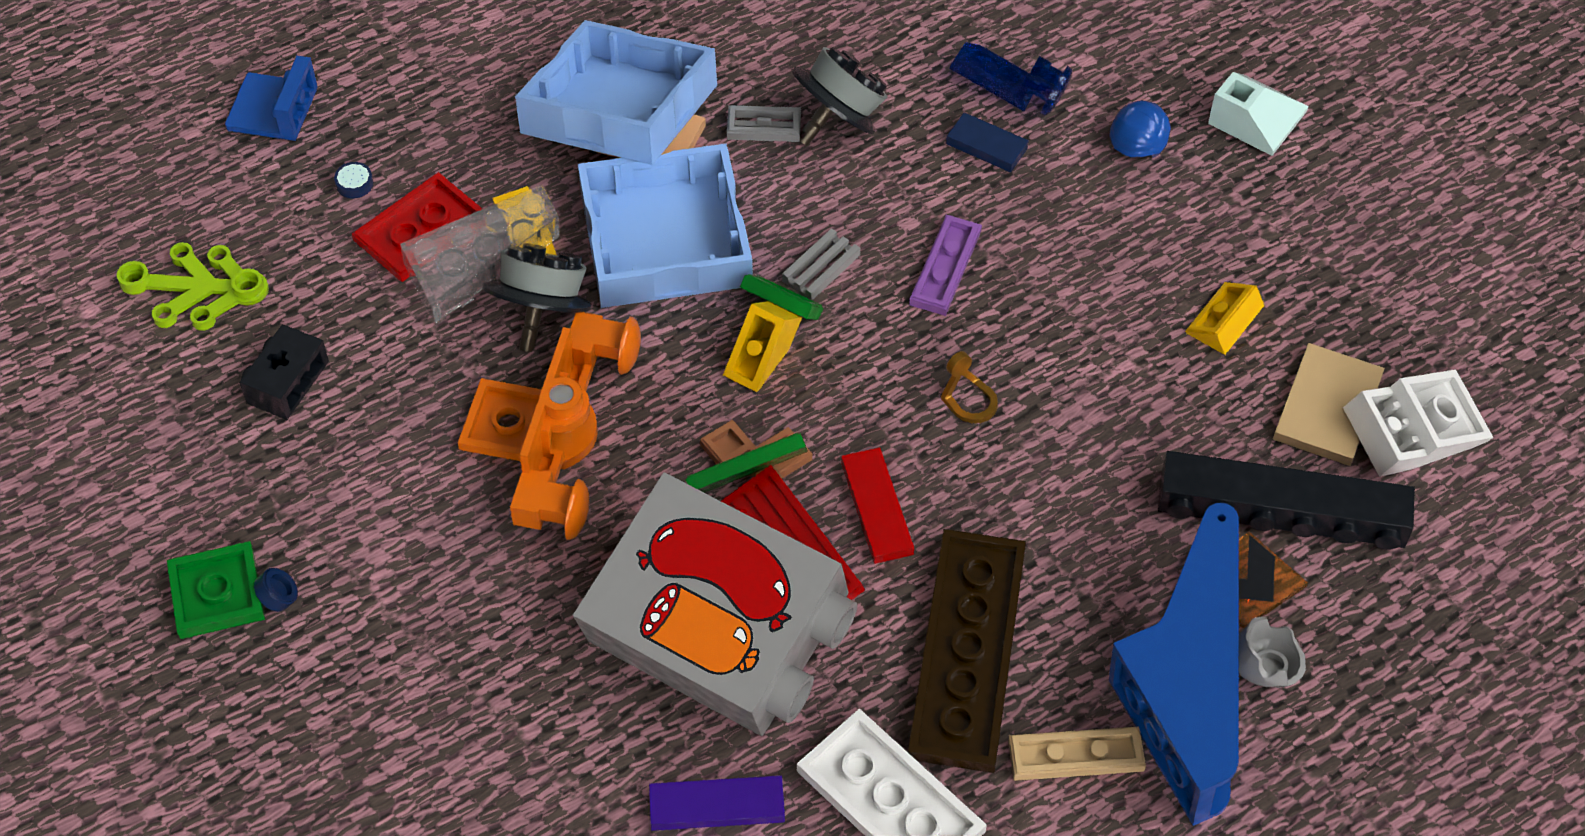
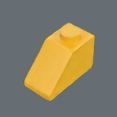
[723,301,802,392]

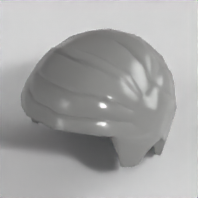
[1239,617,1306,688]

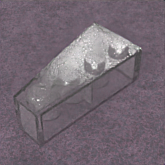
[400,185,560,326]

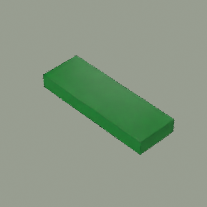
[685,433,808,493]

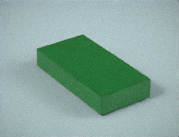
[740,274,824,320]

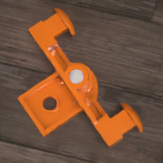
[458,312,641,540]

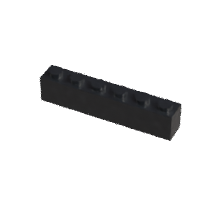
[1158,450,1415,550]

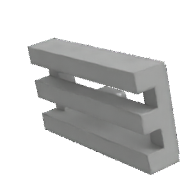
[727,105,801,142]
[782,228,861,300]

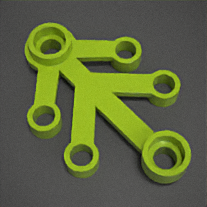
[117,242,269,331]

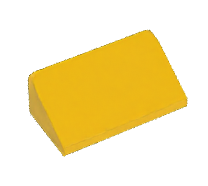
[1185,282,1264,355]

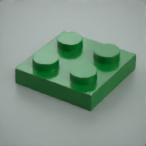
[167,541,265,639]

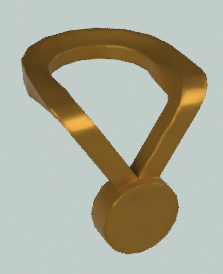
[941,351,998,423]

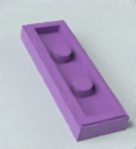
[909,215,982,316]

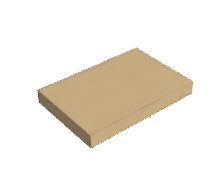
[1273,343,1385,466]

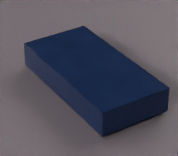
[946,112,1029,173]

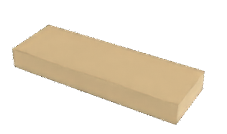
[1008,727,1146,781]

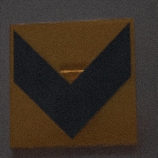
[1239,532,1308,629]

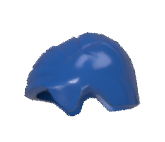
[1109,100,1171,158]

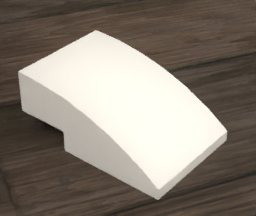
[1343,370,1493,477]

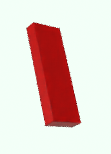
[841,447,915,564]

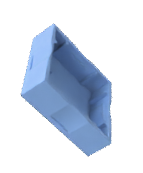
[515,20,717,165]
[578,143,753,308]

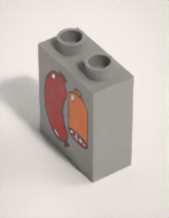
[573,472,857,737]

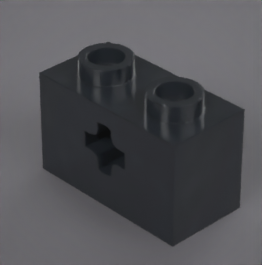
[239,324,329,420]

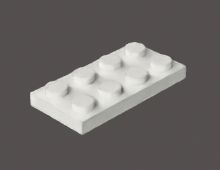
[797,709,987,836]

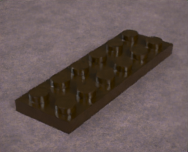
[908,529,1026,773]

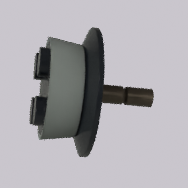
[792,47,887,146]
[482,243,592,352]

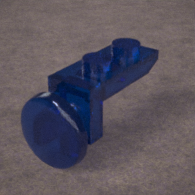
[949,42,1073,115]

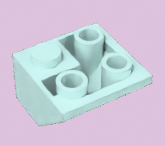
[1208,72,1308,156]

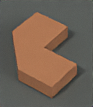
[700,420,813,478]

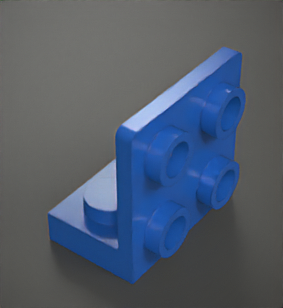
[225,56,318,141]

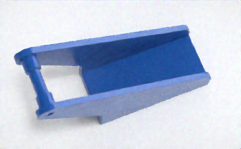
[1109,503,1239,826]

